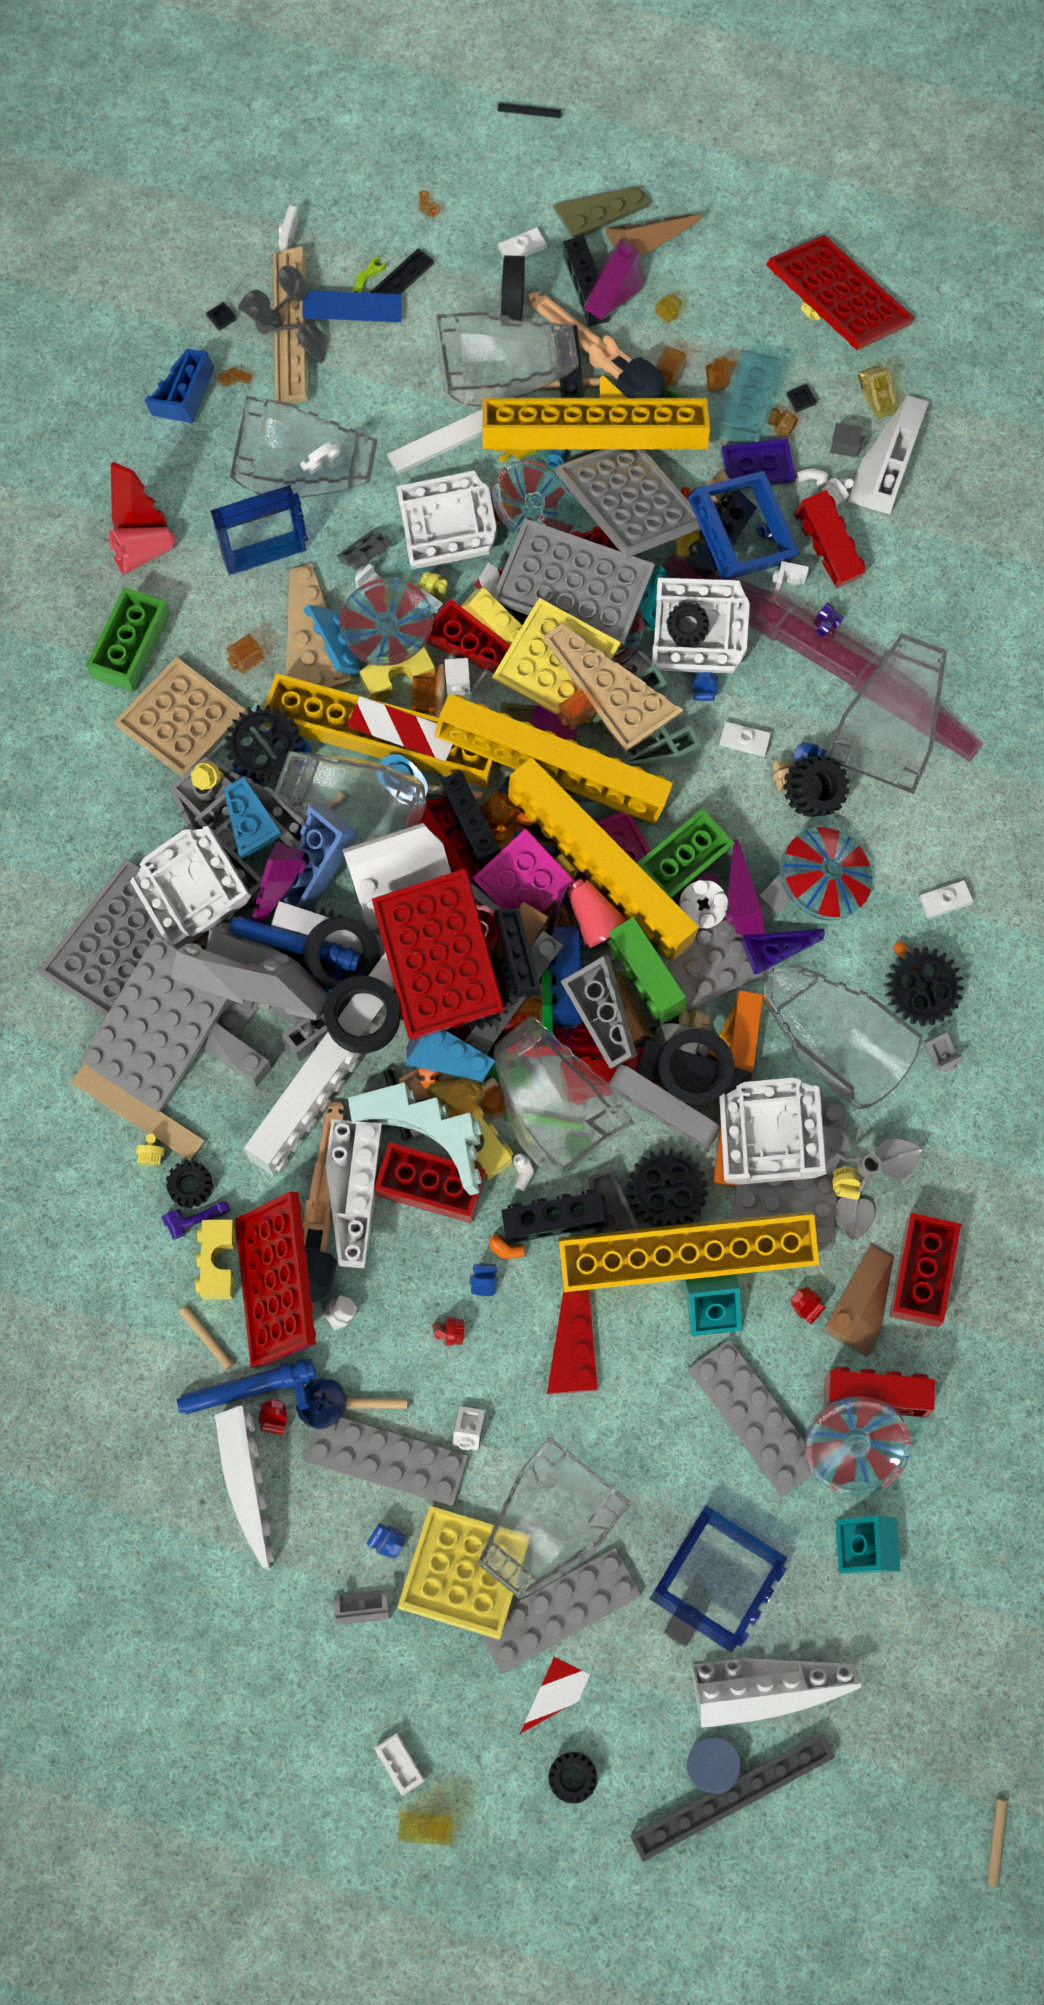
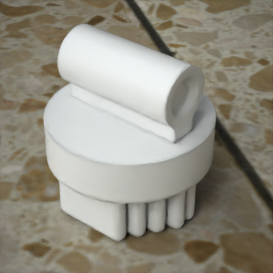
[821,477,853,505]
[323,1295,357,1331]

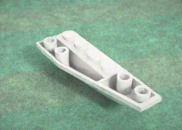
[847,396,929,515]
[326,1119,383,1268]
[215,1406,275,1570]

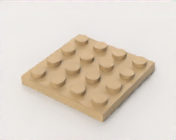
[114,657,247,777]

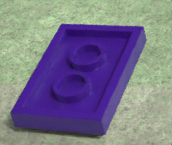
[721,438,795,488]

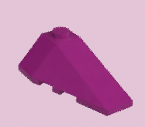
[252,842,307,923]

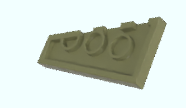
[554,186,650,238]

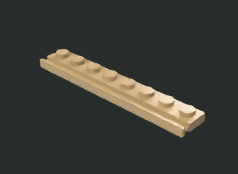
[273,246,309,406]

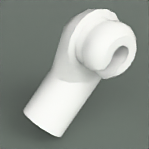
[795,468,829,487]
[513,1153,534,1192]

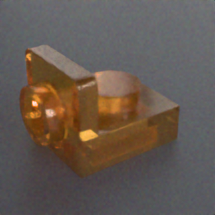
[706,357,736,393]

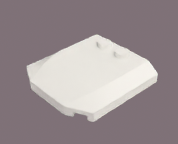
[396,471,497,570]
[652,578,750,674]
[342,823,451,934]
[130,826,251,949]
[719,1077,827,1184]

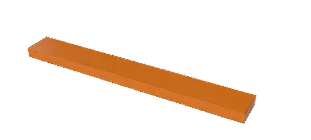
[712,990,763,1187]

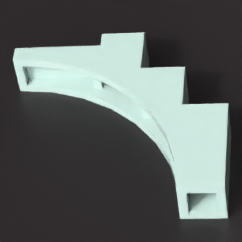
[348,1082,482,1195]

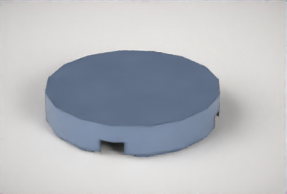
[687,1738,741,1794]

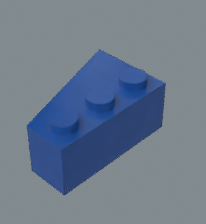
[144,349,215,423]

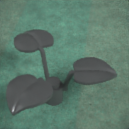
[237,265,326,363]

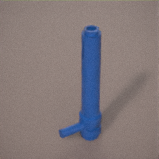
[229,916,361,992]
[176,1358,316,1415]

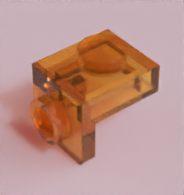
[411,676,436,714]
[513,998,542,1037]

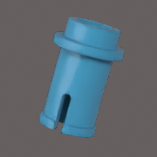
[547,449,567,469]

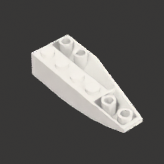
[691,1658,861,1728]

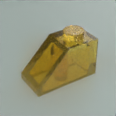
[857,365,898,419]
[427,1079,486,1116]
[398,1812,454,1845]

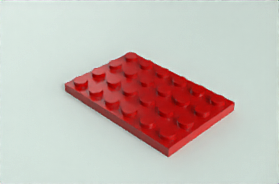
[766,235,915,350]
[372,869,505,1040]
[235,1191,316,1368]

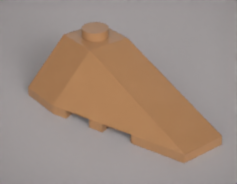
[605,214,702,255]
[822,1245,893,1357]

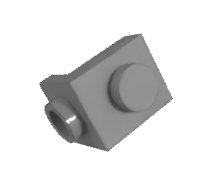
[923,1031,963,1072]

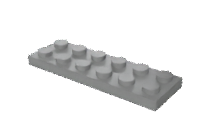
[688,1339,823,1497]
[304,1418,468,1507]
[481,1548,641,1674]

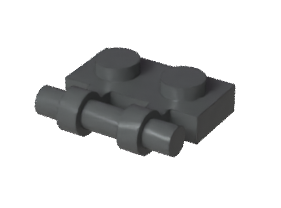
[336,530,392,570]

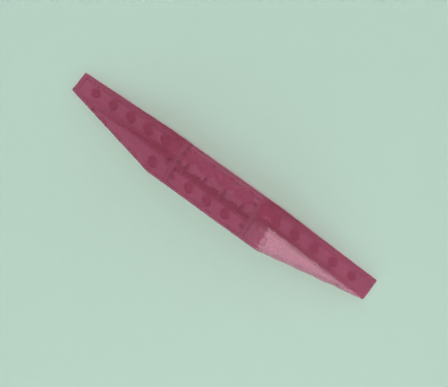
[663,554,983,763]

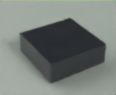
[206,302,237,331]
[786,384,817,413]

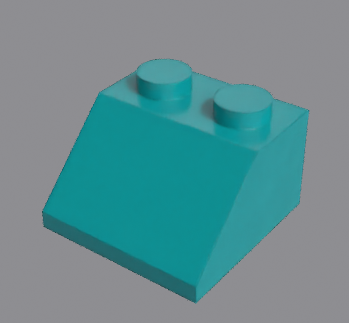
[685,1274,742,1336]
[836,1515,901,1574]

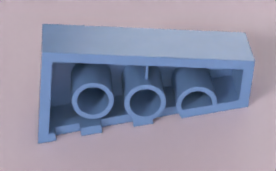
[282,804,359,911]

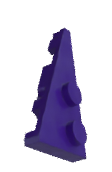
[741,929,825,974]

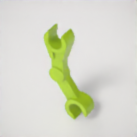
[350,257,386,293]

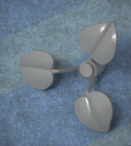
[823,1126,923,1240]

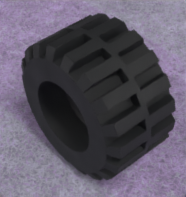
[783,756,850,817]

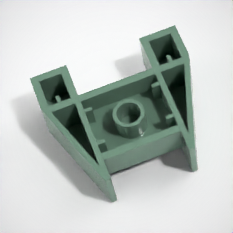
[592,664,702,769]

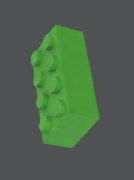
[86,587,170,692]
[636,808,735,899]
[608,917,687,1024]

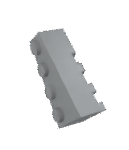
[561,956,637,1069]

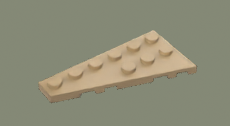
[286,563,352,689]
[543,624,684,753]

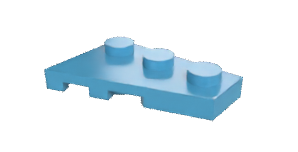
[303,604,360,675]
[223,777,282,860]
[405,1030,495,1083]

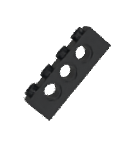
[563,236,610,327]
[685,489,757,578]
[440,770,500,870]
[501,1189,608,1244]

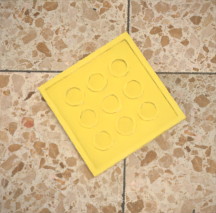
[492,598,621,725]
[398,1506,530,1640]

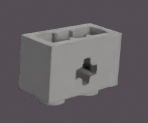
[281,1014,328,1062]

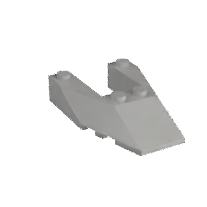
[169,757,306,908]
[171,922,329,1020]
[201,1000,304,1088]

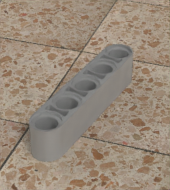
[607,1065,720,1150]

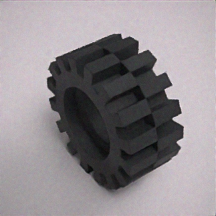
[666,601,710,647]
[166,1160,213,1208]
[548,1752,598,1804]

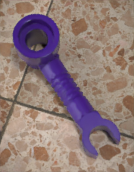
[815,602,844,638]
[161,1201,231,1240]

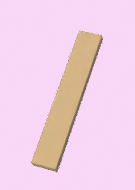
[71,1063,206,1162]

